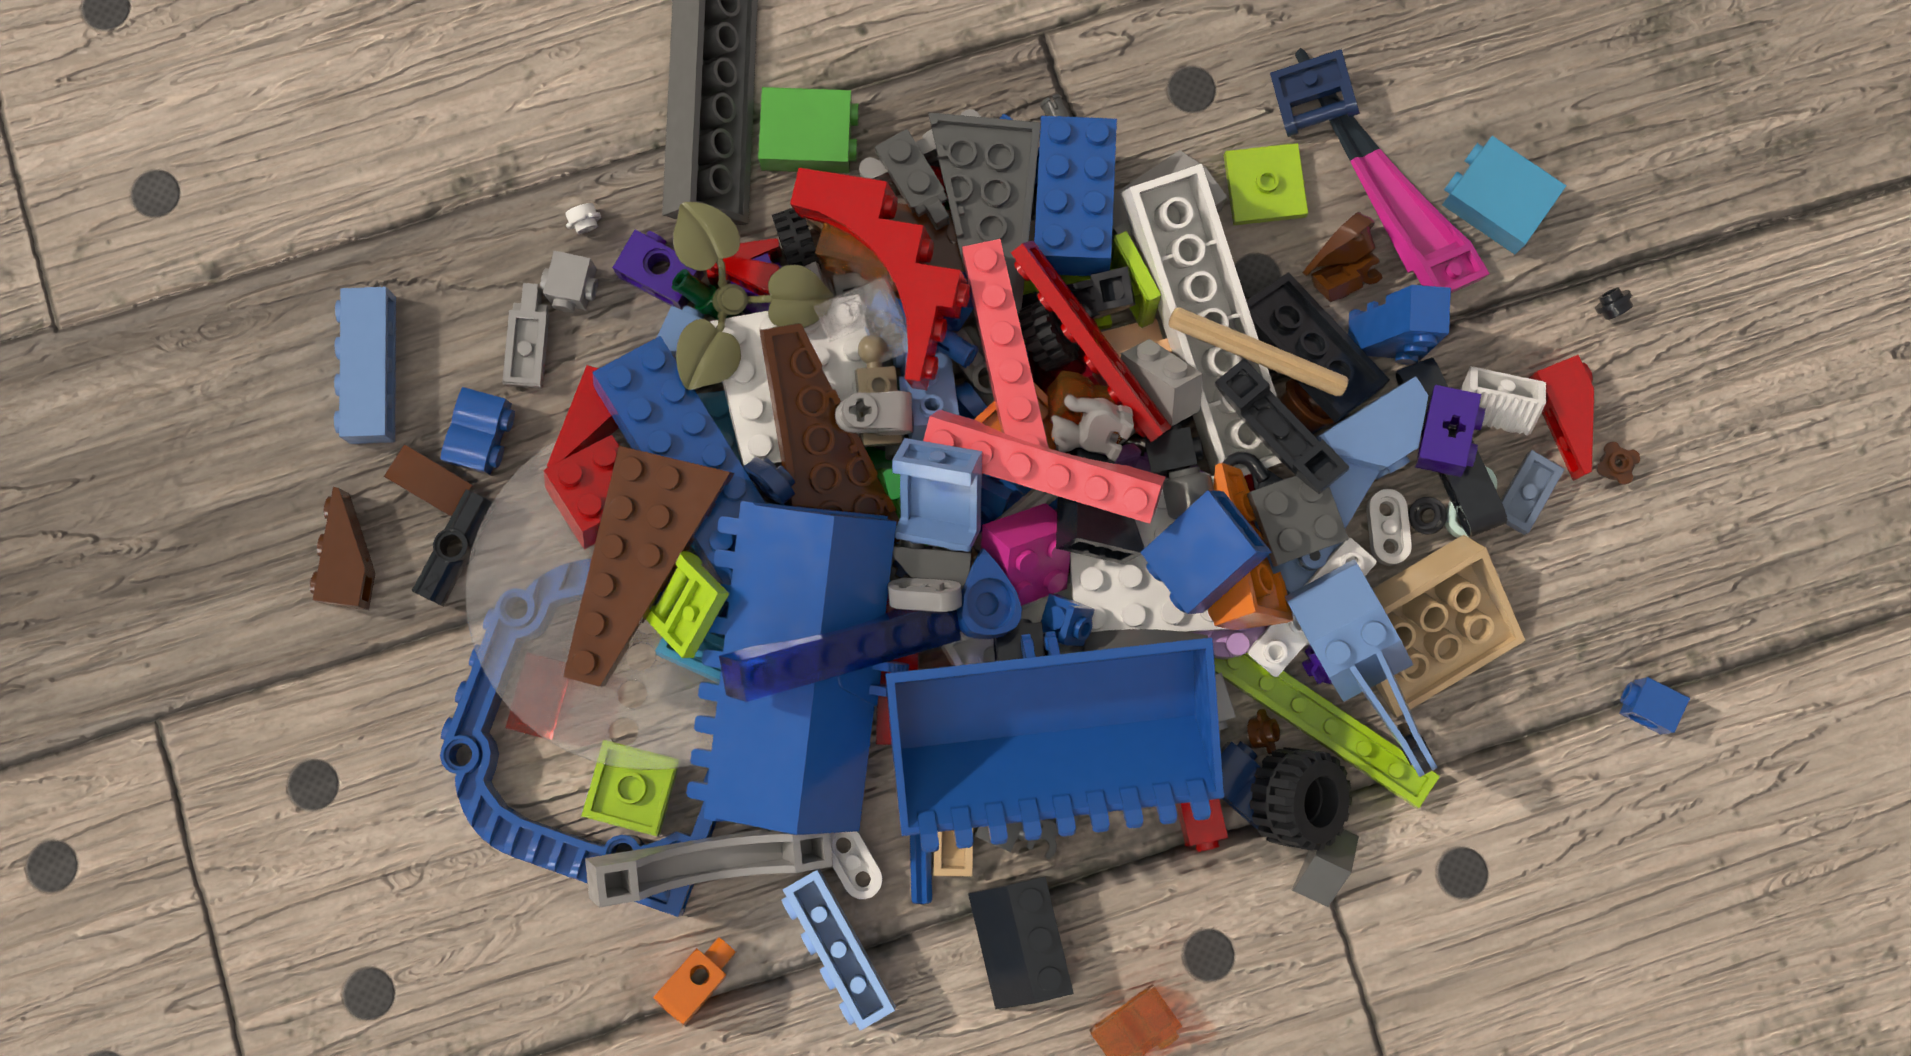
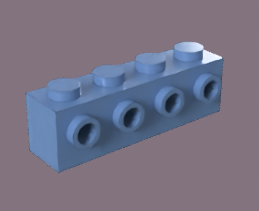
[889,299,959,441]

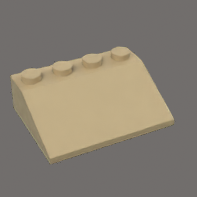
[1372,535,1525,717]

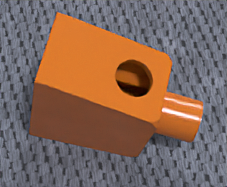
[653,937,736,1026]

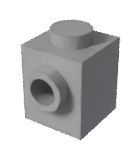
[540,251,598,313]

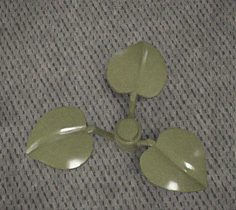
[673,202,834,390]

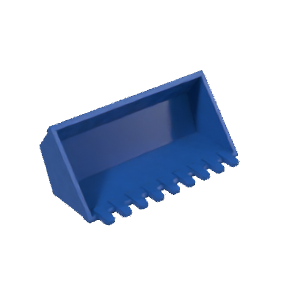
[686,501,909,835]
[885,631,1224,853]

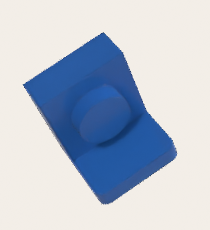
[1041,594,1095,646]

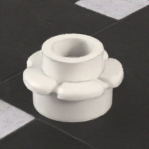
[565,203,601,234]

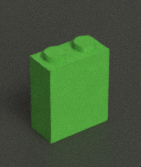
[758,87,859,174]

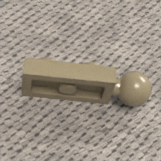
[855,334,902,447]

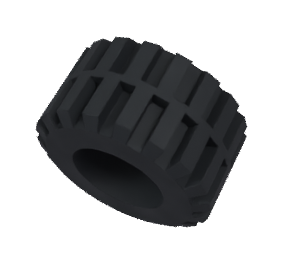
[1250,747,1352,851]

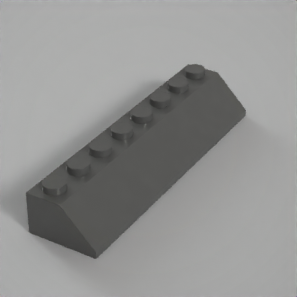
[662,0,758,225]

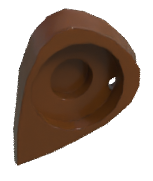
[1302,211,1376,276]

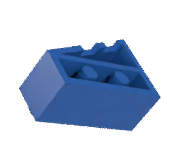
[1348,285,1451,365]

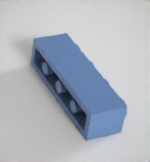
[334,287,396,444]

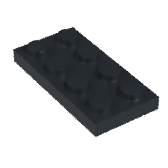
[1246,272,1390,423]

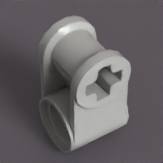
[835,391,913,435]

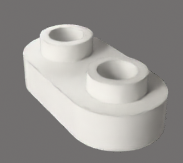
[1366,489,1412,566]
[830,831,883,899]

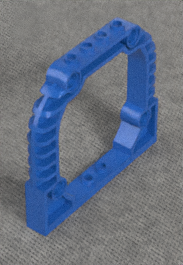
[440,559,728,917]

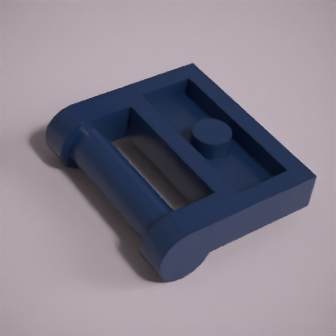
[1270,49,1360,137]

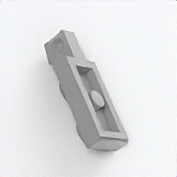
[502,283,550,389]

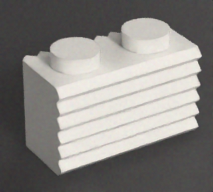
[1460,366,1546,436]

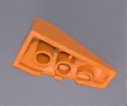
[1208,463,1294,630]

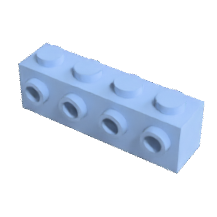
[781,869,896,1031]

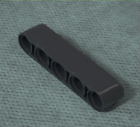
[1395,357,1507,537]

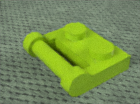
[646,551,729,658]

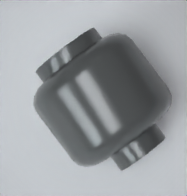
[1162,467,1214,519]

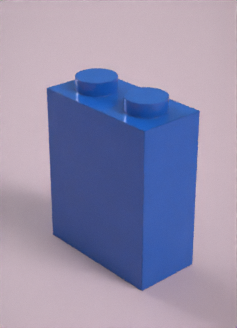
[1140,490,1272,614]

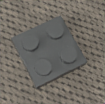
[1247,476,1349,567]

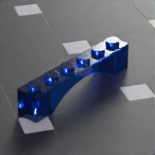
[719,608,961,702]

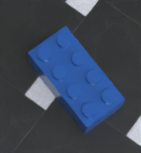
[1034,116,1117,276]

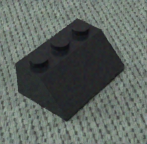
[968,875,1074,1009]

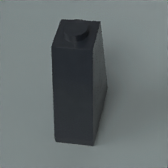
[1056,448,1144,564]

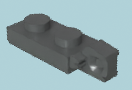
[875,129,949,231]

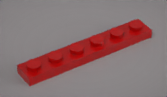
[1011,240,1171,442]

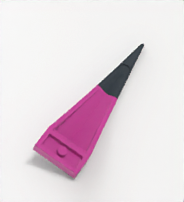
[1295,48,1490,293]

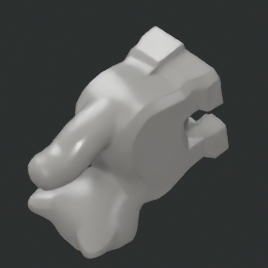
[1051,395,1134,461]

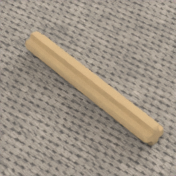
[1168,307,1349,396]

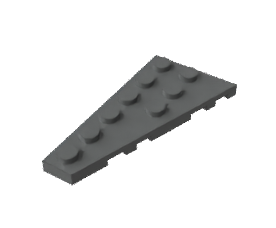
[928,112,1041,341]

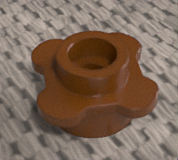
[1597,442,1640,485]
[1247,709,1280,754]

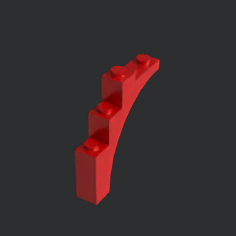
[790,168,970,391]

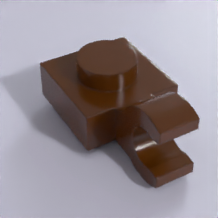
[1311,252,1383,302]

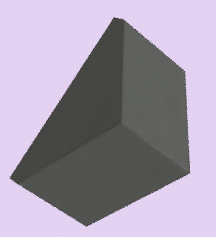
[1292,829,1359,907]

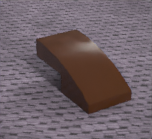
[384,444,473,516]

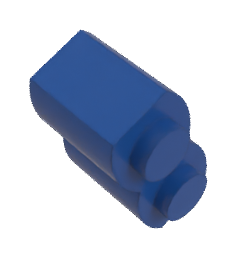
[440,387,515,475]

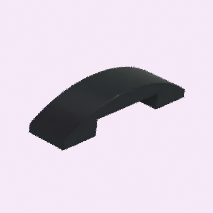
[1021,266,1136,333]
[1215,358,1349,494]

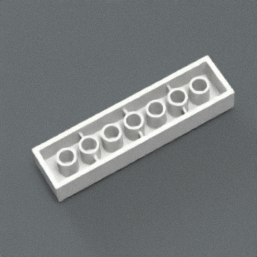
[1120,164,1282,476]

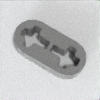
[887,578,962,612]

